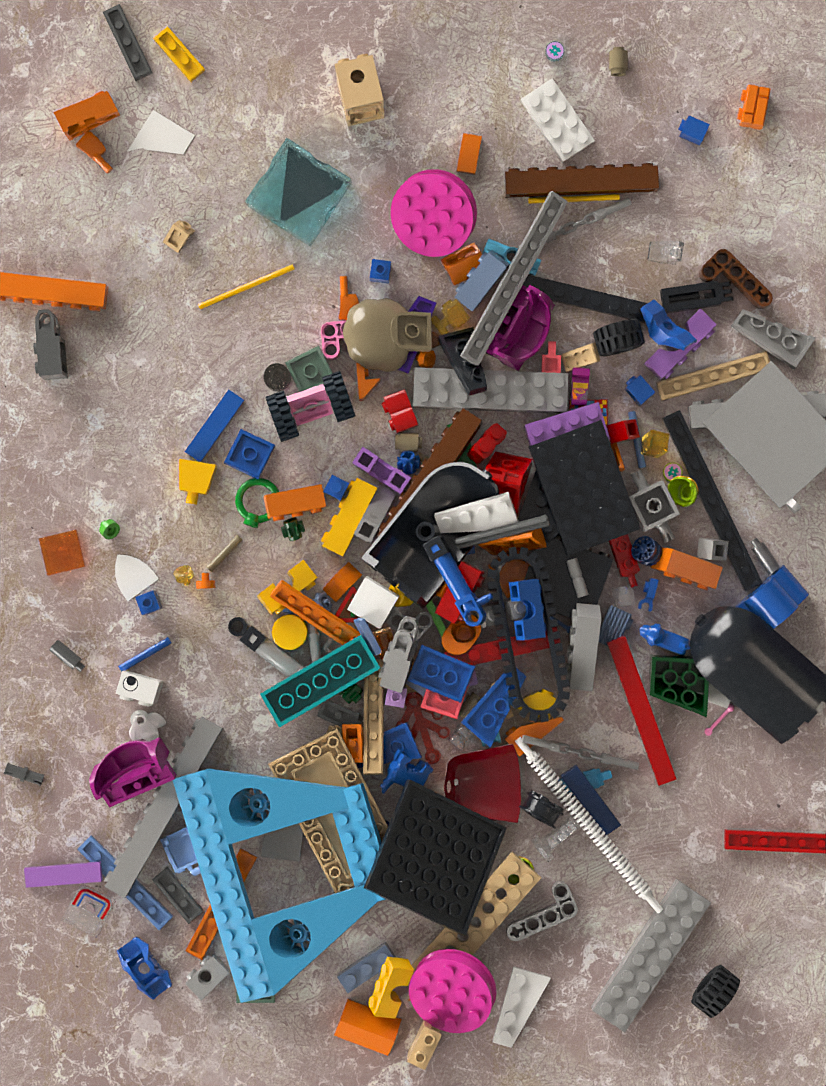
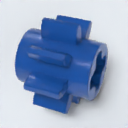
[397,451,420,475]

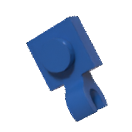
[638,578,659,612]

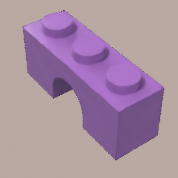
[352,447,411,495]

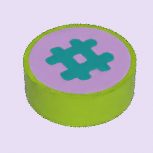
[663,463,683,482]

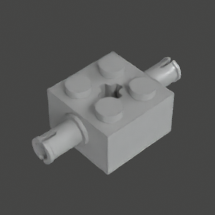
[629,469,680,543]

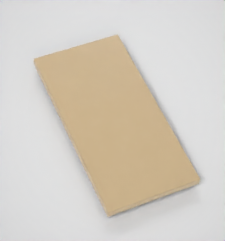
[268,728,388,893]

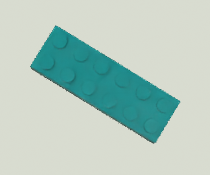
[260,635,380,728]

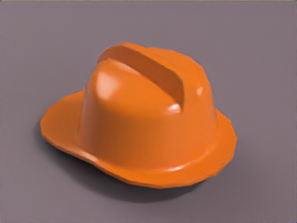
[442,615,481,655]

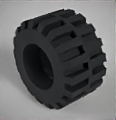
[593,319,645,357]
[691,965,740,1018]

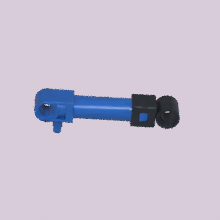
[416,522,493,626]

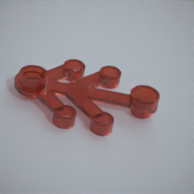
[396,692,450,764]

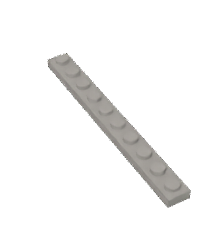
[460,191,568,366]

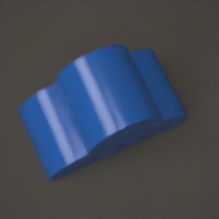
[735,565,809,629]

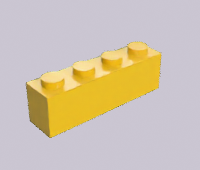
[321,478,378,557]

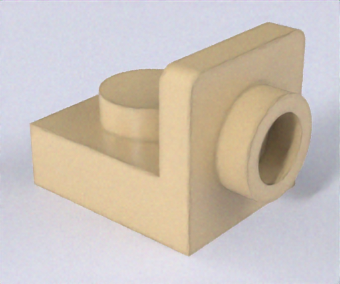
[163,220,195,253]

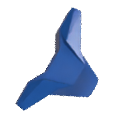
[641,299,697,350]
[117,936,172,1000]

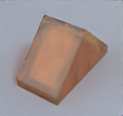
[372,626,394,659]

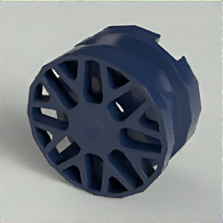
[631,536,662,566]

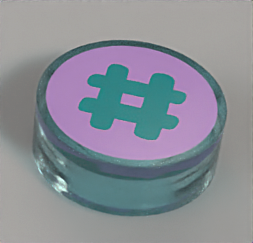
[545,41,564,62]

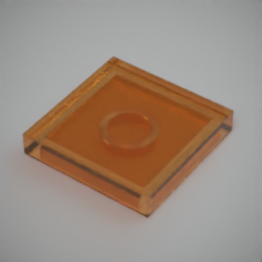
[39,530,86,576]

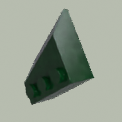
[649,654,709,718]

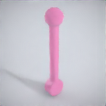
[704,704,734,736]

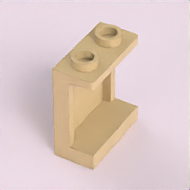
[407,1020,441,1070]

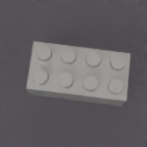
[565,603,601,691]

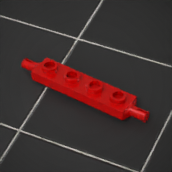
[608,534,640,588]

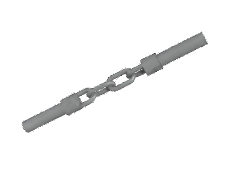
[518,198,632,249]
[522,735,639,770]

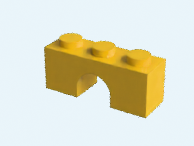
[257,560,318,615]
[369,957,414,1018]

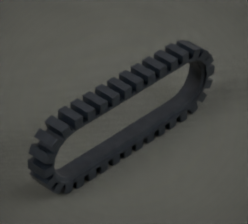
[487,547,570,723]

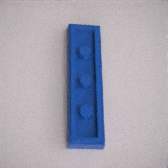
[184,389,245,462]

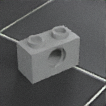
[185,954,231,1001]

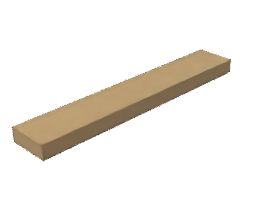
[656,351,770,401]
[363,659,384,775]

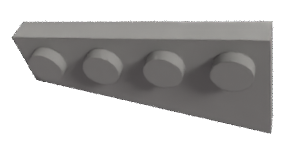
[731,309,816,369]

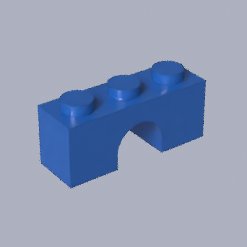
[509,579,546,640]

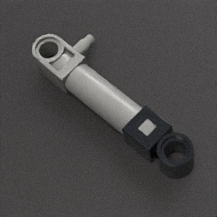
[228,617,305,677]

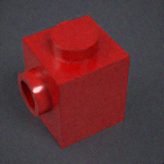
[607,419,640,444]

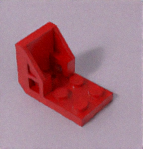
[485,451,533,517]

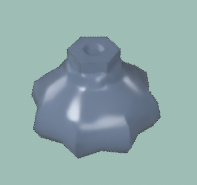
[313,592,333,612]

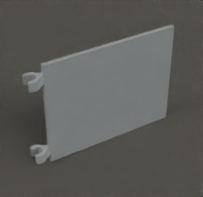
[703,361,826,513]

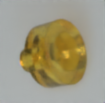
[173,565,194,585]

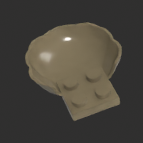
[343,298,432,372]

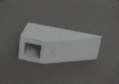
[354,484,397,544]

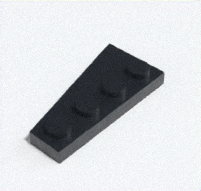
[438,327,487,396]

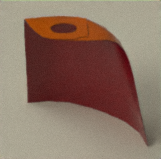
[444,744,521,823]

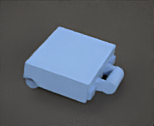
[160,827,201,876]

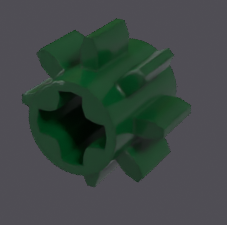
[281,517,305,541]
[339,683,363,704]

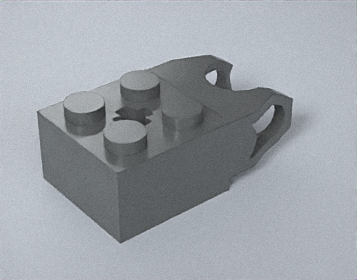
[33,309,68,380]

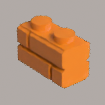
[737,85,771,130]

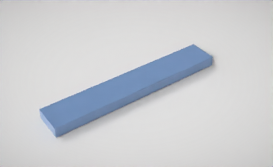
[77,835,173,931]

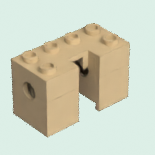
[334,54,385,127]

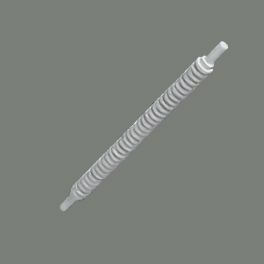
[515,737,663,913]

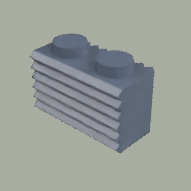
[599,605,633,646]

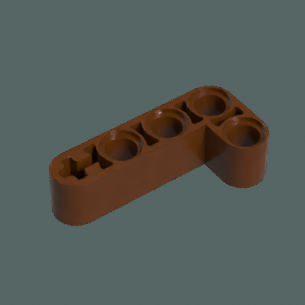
[699,249,773,309]

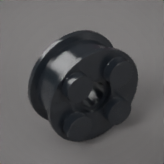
[519,790,564,829]

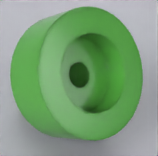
[99,519,120,540]

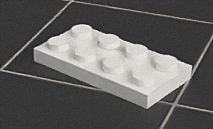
[521,78,595,163]

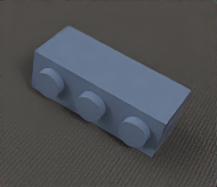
[454,250,510,312]
[337,942,396,993]

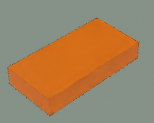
[456,133,482,175]

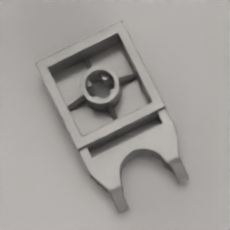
[378,616,418,693]

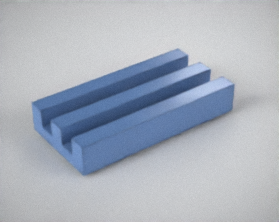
[354,618,382,656]

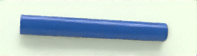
[118,637,172,672]

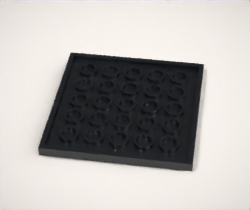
[364,780,507,936]

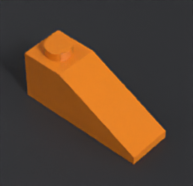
[504,716,564,757]

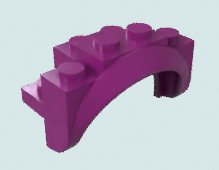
[486,285,555,371]
[89,737,177,808]

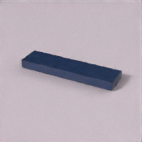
[561,764,621,835]

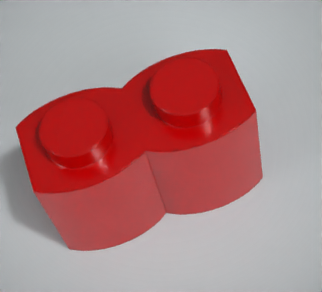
[381,389,418,434]
[467,423,507,464]

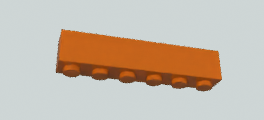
[0,272,108,312]

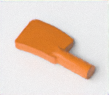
[76,131,113,174]
[338,276,359,320]

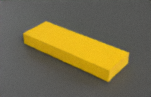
[153,26,205,82]

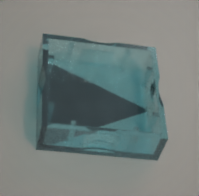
[245,138,352,247]

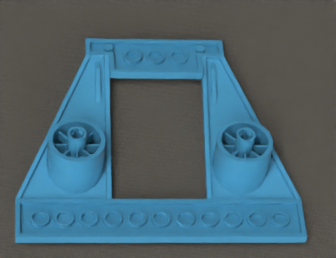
[173,769,386,1003]

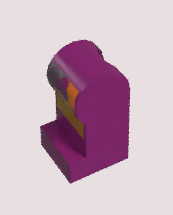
[571,367,590,406]

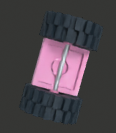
[266,371,356,442]

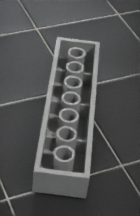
[413,367,568,414]
[591,879,711,1032]

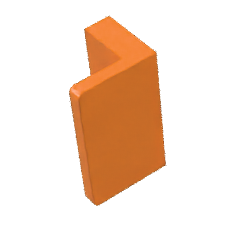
[440,242,482,285]

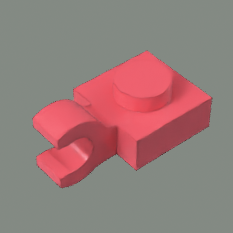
[541,341,561,373]

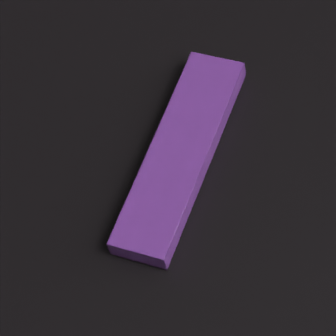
[24,861,103,888]

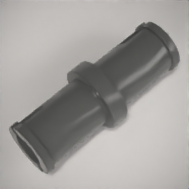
[4,763,45,786]

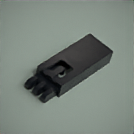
[660,281,734,314]

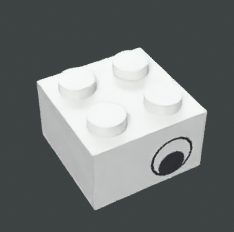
[115,670,164,707]

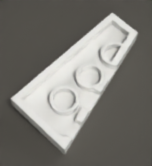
[434,492,519,533]
[493,966,551,1048]

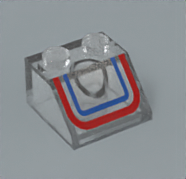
[61,883,117,938]

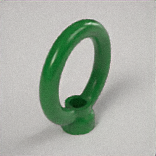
[235,478,279,528]

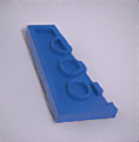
[461,668,527,748]

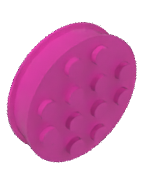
[391,169,477,257]
[409,949,497,1033]

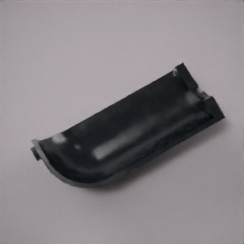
[361,462,500,610]
[690,606,826,744]

